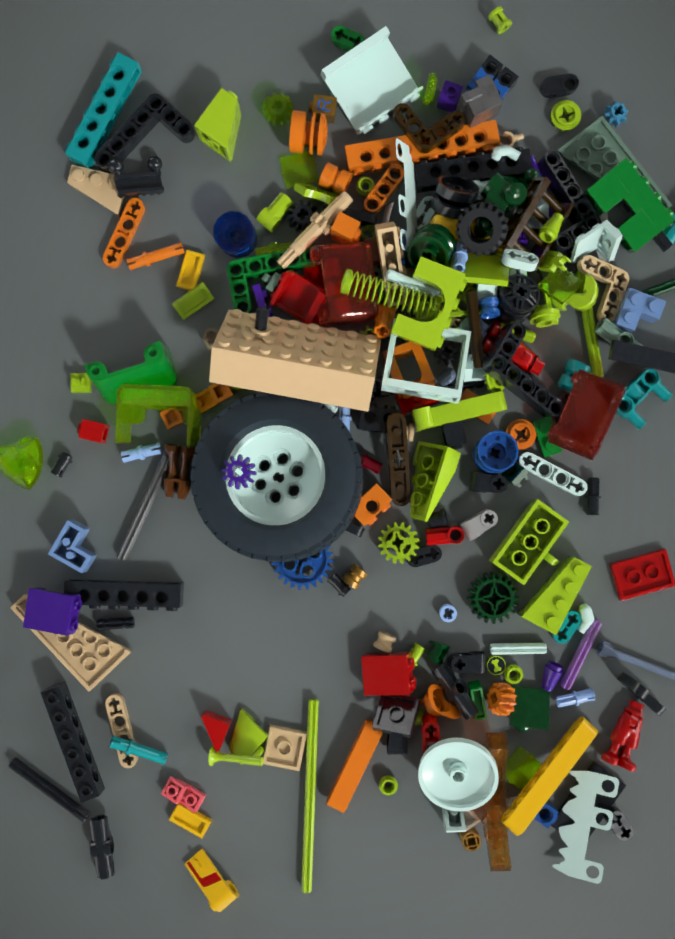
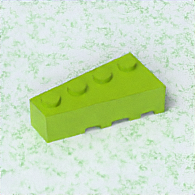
[517,556,592,635]

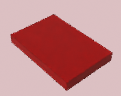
[609,548,675,601]

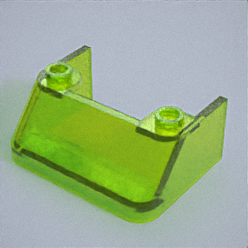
[115,384,201,447]

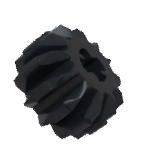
[287,200,319,233]

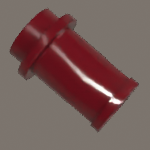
[360,453,383,474]

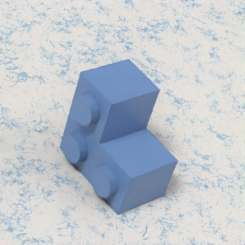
[612,288,666,333]
[48,519,97,573]

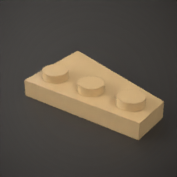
[67,165,125,217]

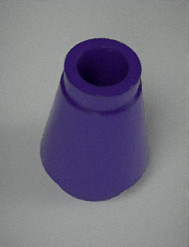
[541,661,563,692]

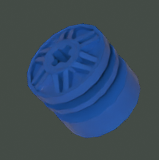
[472,431,519,475]

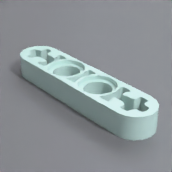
[517,452,587,496]

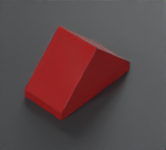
[201,710,232,752]

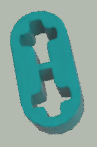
[551,610,581,644]

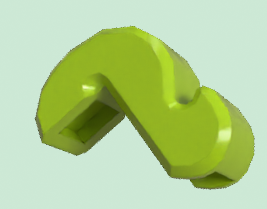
[551,274,599,311]

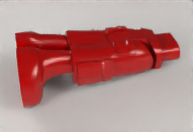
[483,321,545,376]
[601,700,644,772]

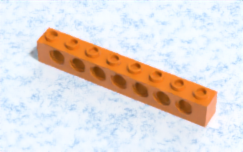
[345,120,500,176]

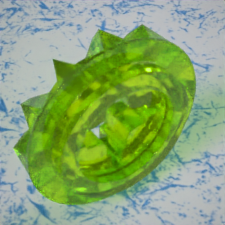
[423,73,438,106]

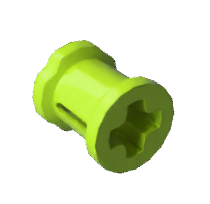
[488,6,512,34]

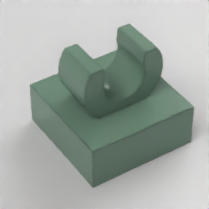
[261,272,281,294]

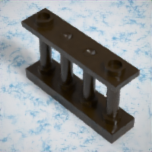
[499,177,574,271]

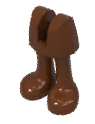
[164,444,196,500]

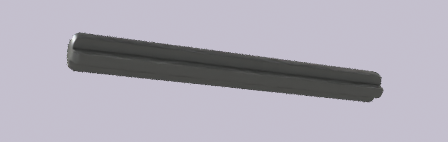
[117,454,169,561]

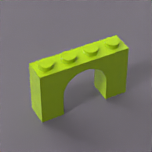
[391,257,467,351]

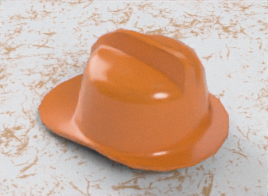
[420,684,462,719]

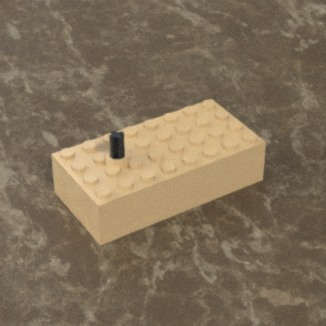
[209,307,381,412]

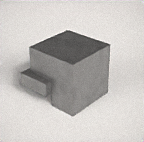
[456,74,503,128]

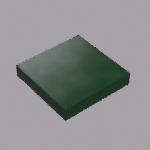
[509,686,550,730]

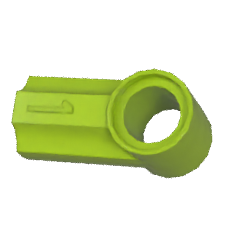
[256,192,293,233]

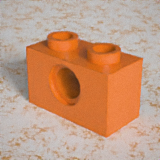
[331,212,362,249]
[355,483,392,527]

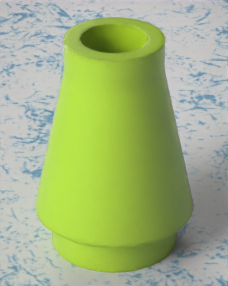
[539,213,564,243]

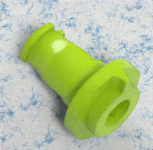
[529,284,561,328]

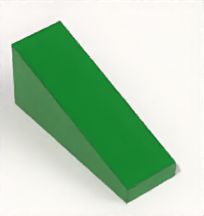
[467,680,487,721]

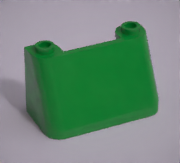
[84,341,178,404]

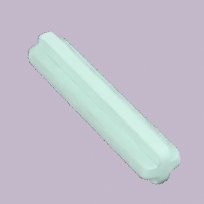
[385,269,440,298]
[489,643,547,655]

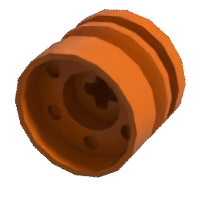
[289,110,328,156]

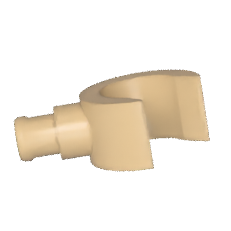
[499,131,524,147]

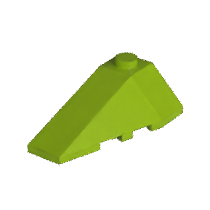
[410,441,461,522]

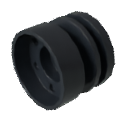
[496,274,540,325]

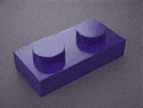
[252,284,273,317]

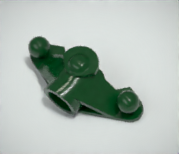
[474,168,540,239]

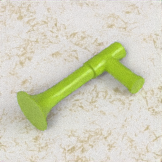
[208,746,264,766]

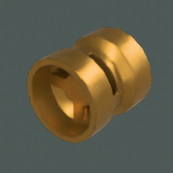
[342,563,368,590]
[459,826,481,851]

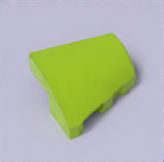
[229,708,268,765]

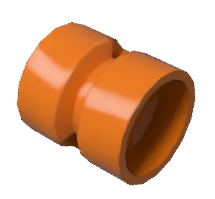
[318,162,353,195]

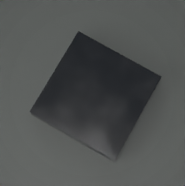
[372,695,420,738]

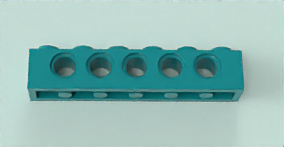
[65,52,142,169]

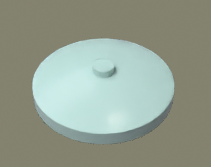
[418,738,499,811]

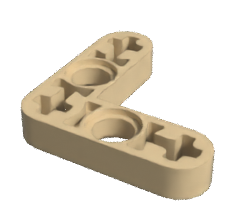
[577,255,629,322]

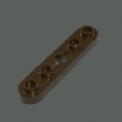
[386,411,411,506]

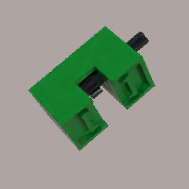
[584,158,675,253]

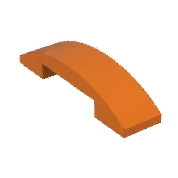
[160,383,234,430]

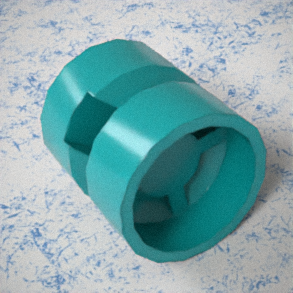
[557,359,591,394]

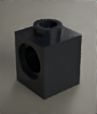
[441,421,467,450]

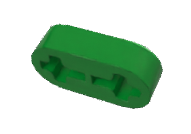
[331,26,365,51]

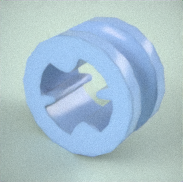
[439,604,457,622]

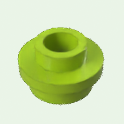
[356,177,375,196]
[503,664,523,684]
[379,775,398,795]

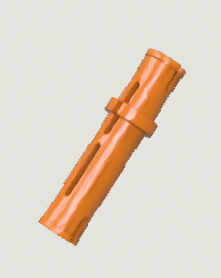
[126,241,185,271]

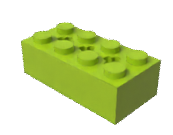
[488,499,569,585]

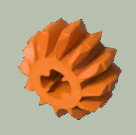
[486,682,517,716]

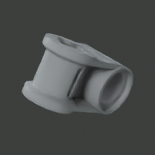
[459,509,498,541]

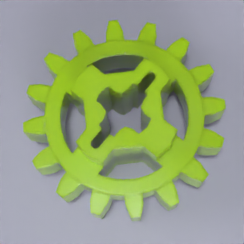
[378,522,420,564]

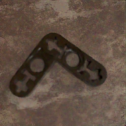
[393,103,465,153]

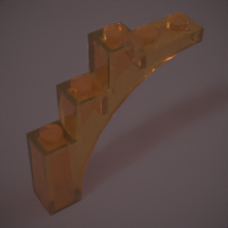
[482,732,511,871]

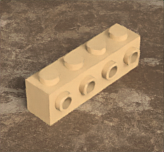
[374,221,409,307]

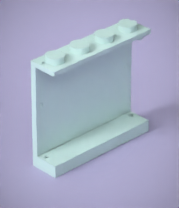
[320,26,423,135]

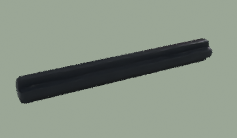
[8,758,90,822]

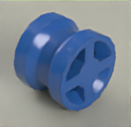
[479,297,500,319]

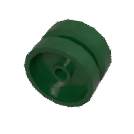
[407,224,456,270]

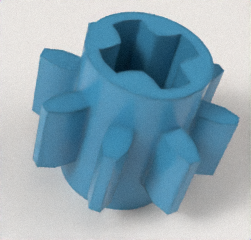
[603,101,629,128]

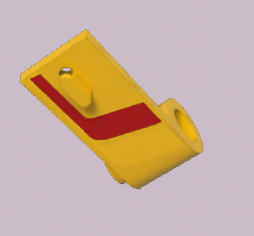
[184,848,239,912]

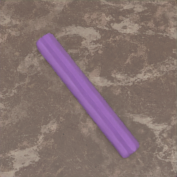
[560,619,602,690]

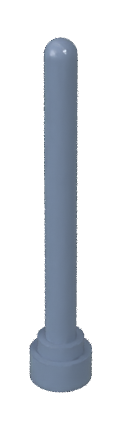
[597,640,675,680]

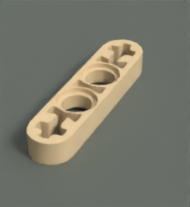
[105,693,139,768]

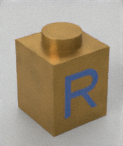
[309,94,337,124]

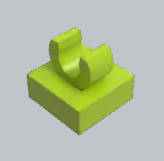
[70,373,92,393]

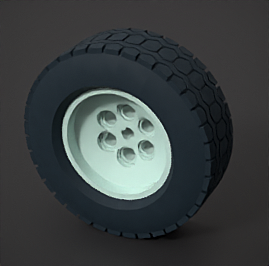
[191,392,363,562]

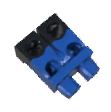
[465,55,519,100]

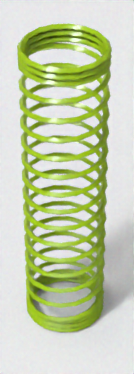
[340,268,442,320]

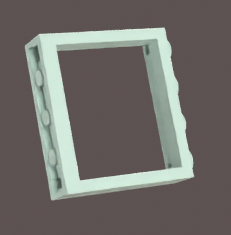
[381,318,471,404]

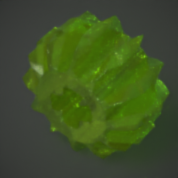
[262,91,294,126]

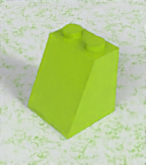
[194,88,241,162]

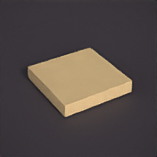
[263,724,307,771]

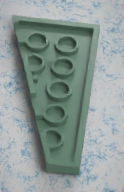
[557,116,673,208]

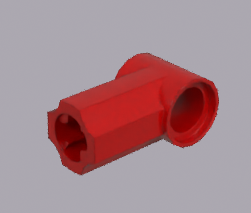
[426,526,465,546]

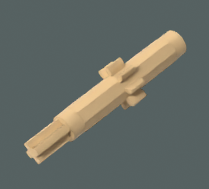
[277,191,353,269]

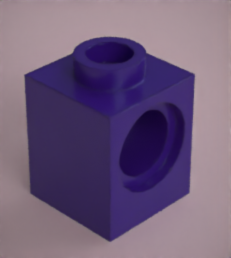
[436,80,464,112]

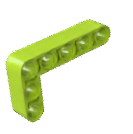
[412,391,508,432]

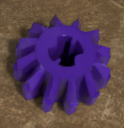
[221,454,257,490]

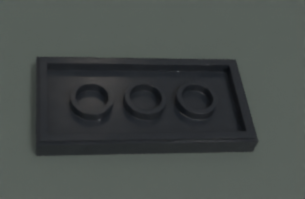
[551,761,627,839]

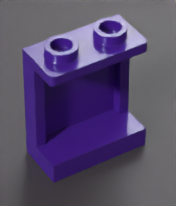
[23,587,82,636]

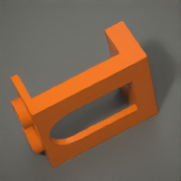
[382,342,435,399]

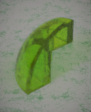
[0,436,43,490]

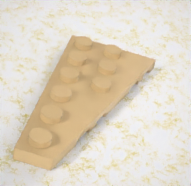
[10,594,132,692]

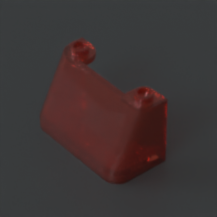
[310,241,379,325]
[547,369,628,461]

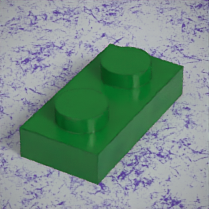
[531,417,562,458]

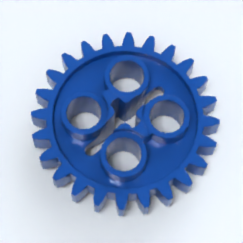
[271,545,334,590]

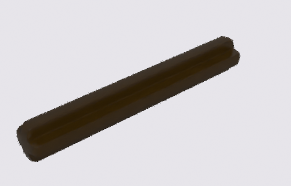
[465,290,484,368]

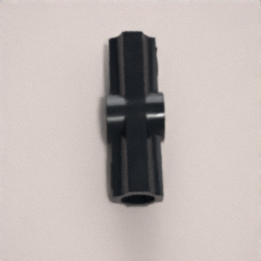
[431,662,479,721]
[89,815,115,880]

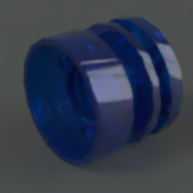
[213,211,258,258]

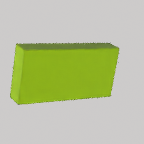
[172,282,215,320]

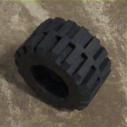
[455,201,508,255]

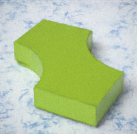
[294,183,339,205]

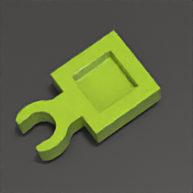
[538,250,571,273]

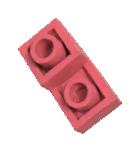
[161,776,206,813]

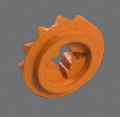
[506,419,536,450]

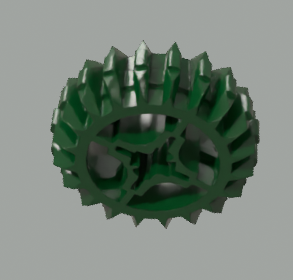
[467,571,519,624]

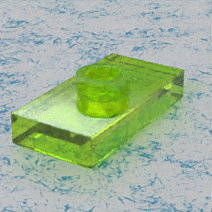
[255,241,293,256]

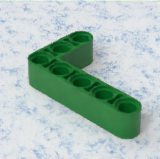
[227,246,320,314]

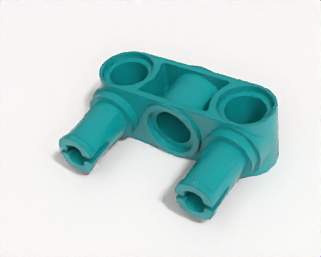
[610,369,673,430]

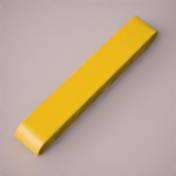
[501,716,598,836]

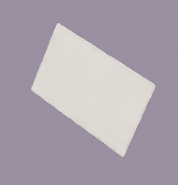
[381,202,394,224]

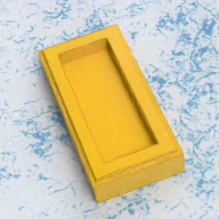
[176,249,205,291]
[169,803,212,838]

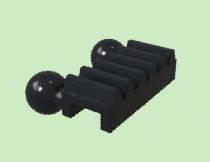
[108,156,164,198]

